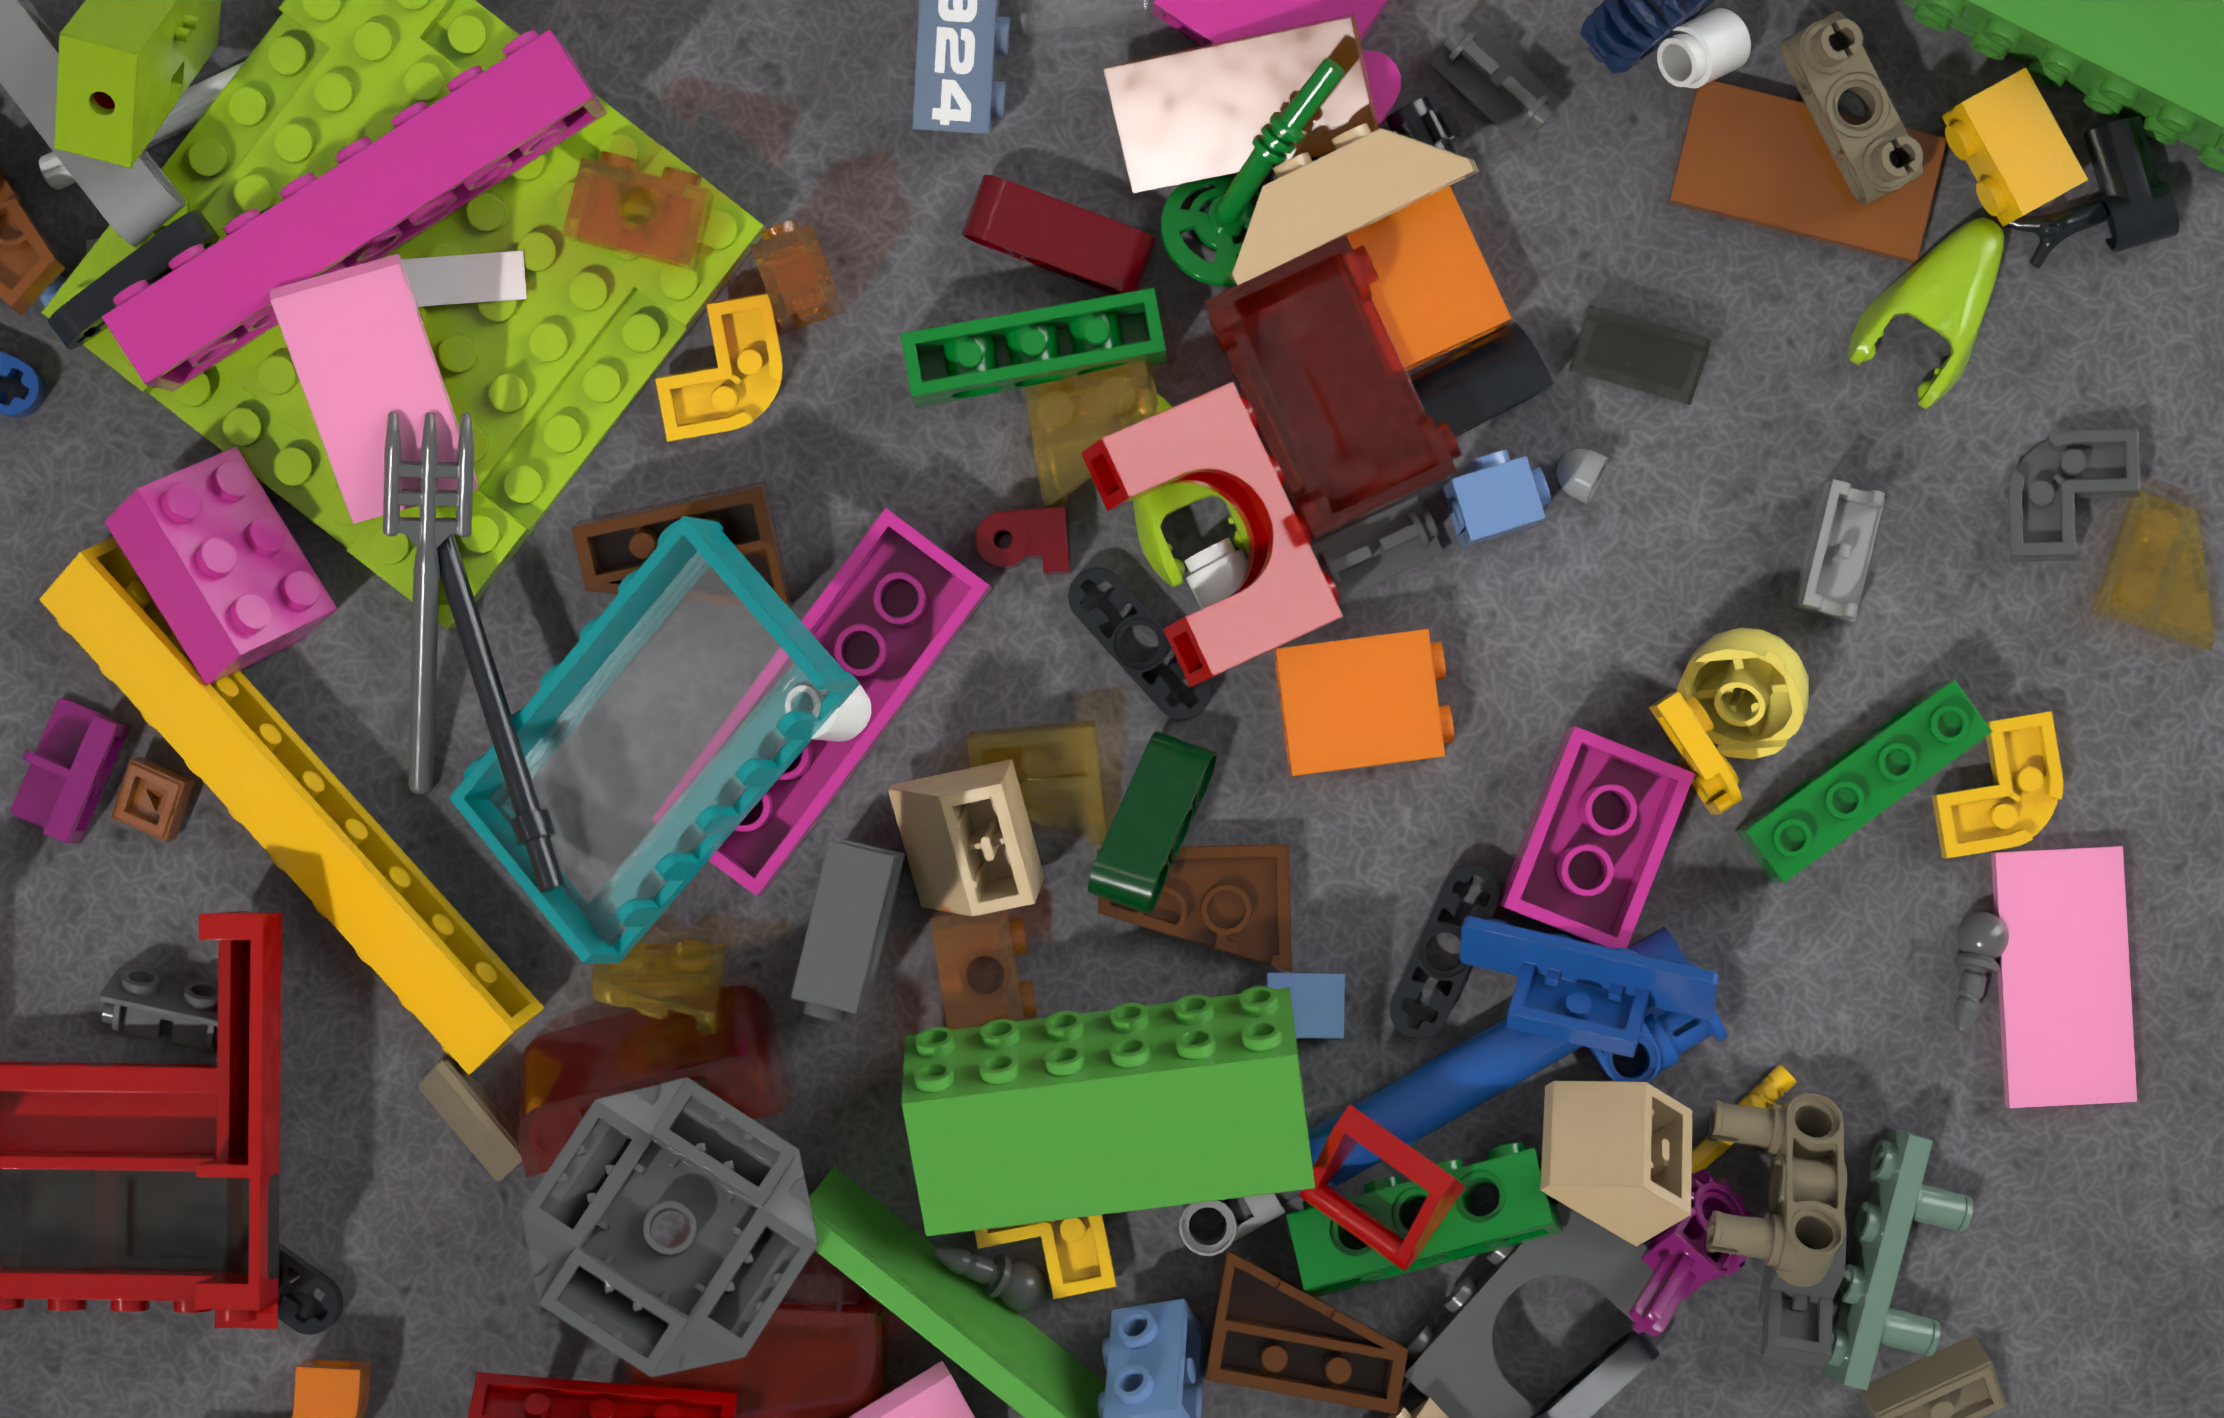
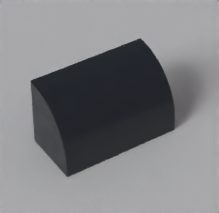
[1401,322,1554,447]

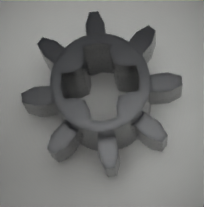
[1386,97,1462,154]

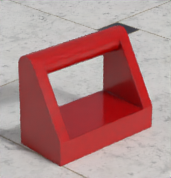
[1300,1104,1466,1271]

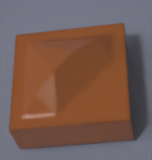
[111,757,195,842]

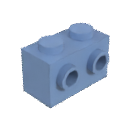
[1442,450,1551,549]
[1098,1298,1206,1418]

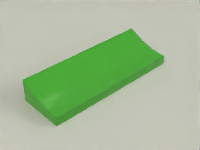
[809,1166,1106,1418]

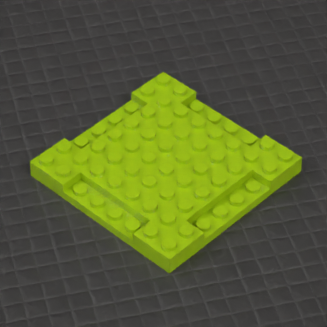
[41,0,767,630]

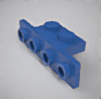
[1460,916,1719,1058]

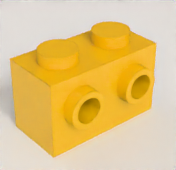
[1941,68,2088,227]

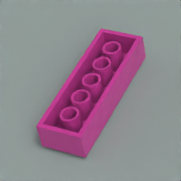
[653,508,991,897]

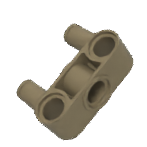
[1779,11,1923,206]
[1706,1093,1847,1287]

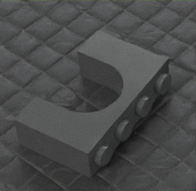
[791,839,907,1022]
[1404,1199,1653,1418]

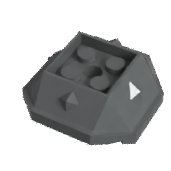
[521,1077,818,1378]

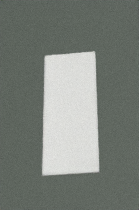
[401,251,527,307]

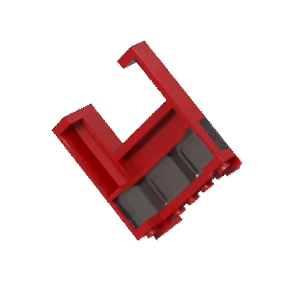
[0,911,282,1329]

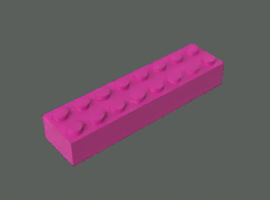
[102,29,608,392]

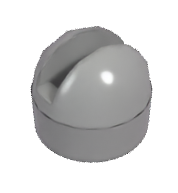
[1556,448,1609,504]

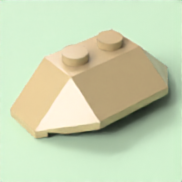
[1232,123,1479,286]

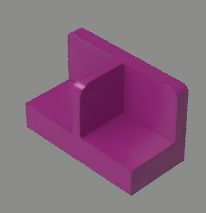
[11,698,131,843]

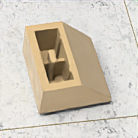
[888,759,1045,917]
[1540,1081,1693,1247]

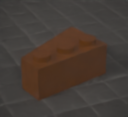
[572,481,793,609]
[1204,1248,1408,1414]

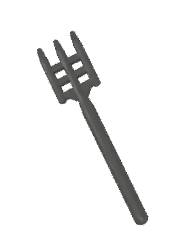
[383,411,474,795]

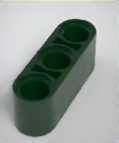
[1087,731,1217,915]

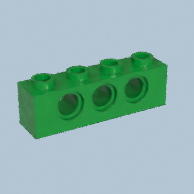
[900,288,1166,408]
[1735,679,1993,883]
[1286,1143,1564,1297]

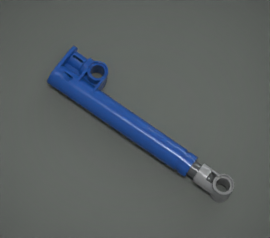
[1178,927,1728,1256]

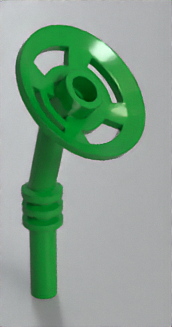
[1160,58,1345,287]

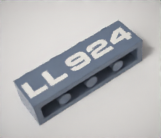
[912,0,1010,134]

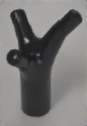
[2000,198,2107,268]

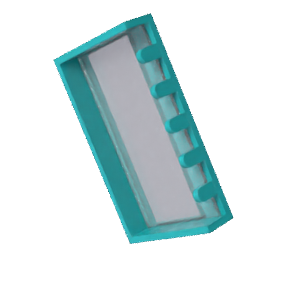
[449,516,860,964]

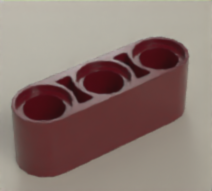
[961,174,1156,295]

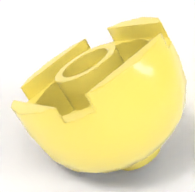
[1677,628,1809,760]

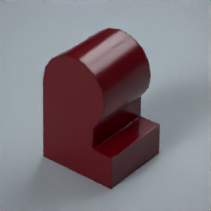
[975,507,1072,575]

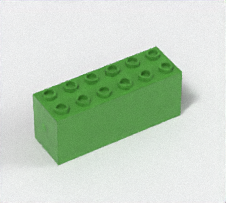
[1902,0,2224,173]
[901,986,1315,1236]

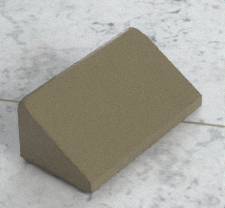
[419,1057,534,1182]
[1860,1335,2007,1418]

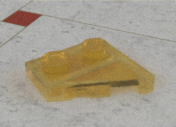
[592,940,727,1034]

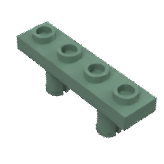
[1822,1127,1973,1391]

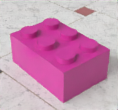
[104,446,338,686]
[1498,726,1695,949]

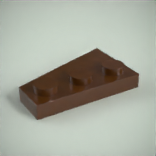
[1097,844,1292,972]

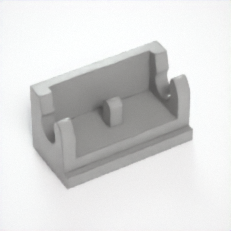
[1792,479,1885,622]

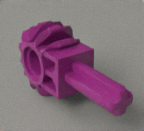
[1629,1169,1757,1337]

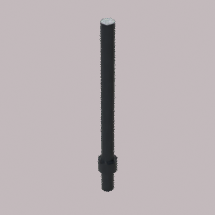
[437,517,565,893]

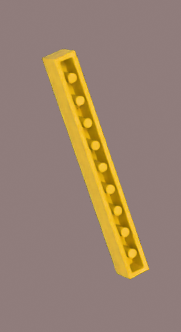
[39,536,545,1075]

